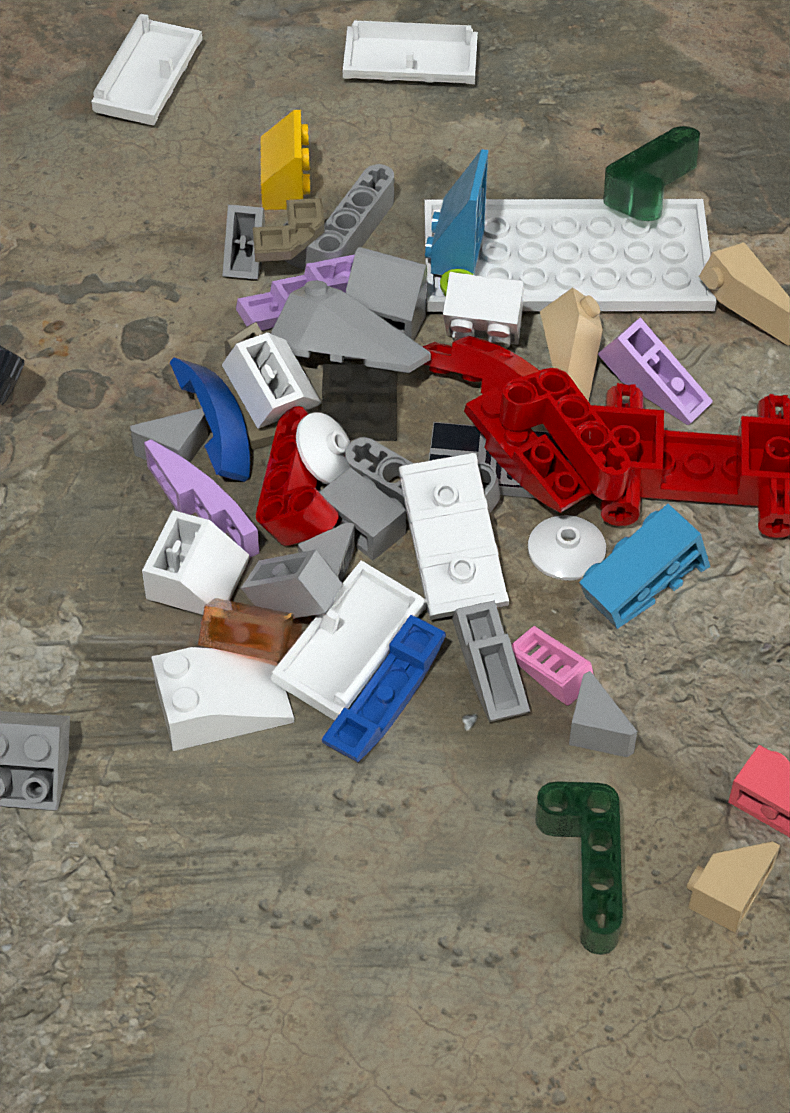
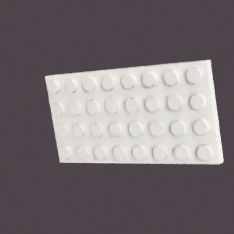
[424,199,716,312]

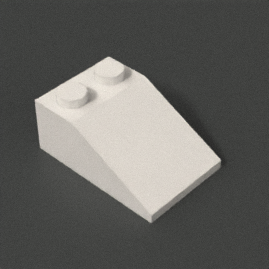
[151,647,294,751]

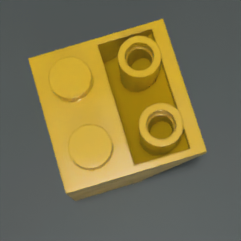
[261,110,310,210]

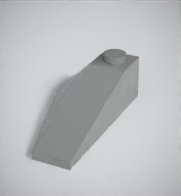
[271,280,431,373]

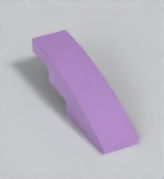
[236,254,355,330]
[144,439,259,558]

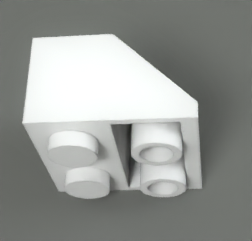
[443,272,524,348]
[222,333,321,429]
[142,510,249,620]

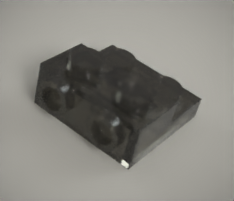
[322,359,398,441]

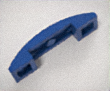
[170,357,250,482]
[322,615,446,762]

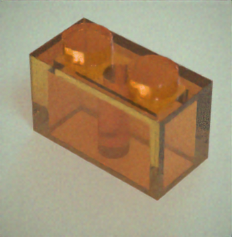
[198,598,294,662]

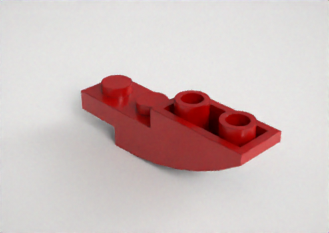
[423,335,540,394]
[464,387,592,513]

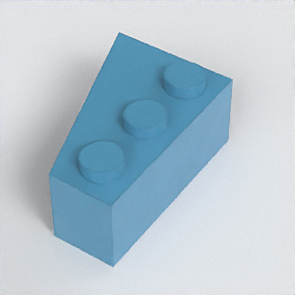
[579,504,711,629]

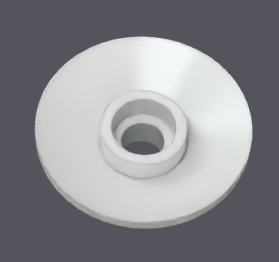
[296,412,350,485]
[528,515,606,581]

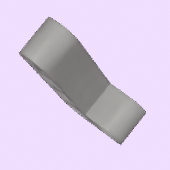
[283,164,394,270]
[345,437,500,514]

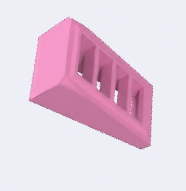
[511,626,593,706]

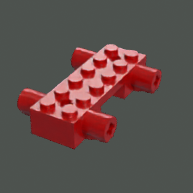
[591,383,790,538]

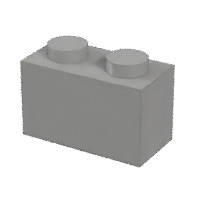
[320,468,406,561]
[241,550,343,622]

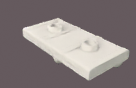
[91,14,202,125]
[343,20,478,84]
[399,453,509,620]
[271,561,427,721]

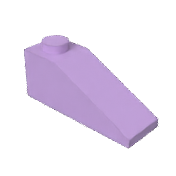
[598,317,713,425]

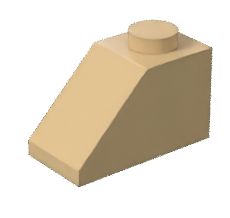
[687,841,780,933]

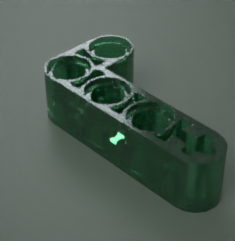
[603,126,700,221]
[535,781,623,955]

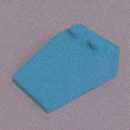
[425,149,489,275]

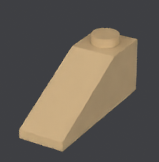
[699,242,790,346]
[540,287,603,402]

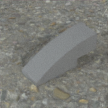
[452,600,530,722]

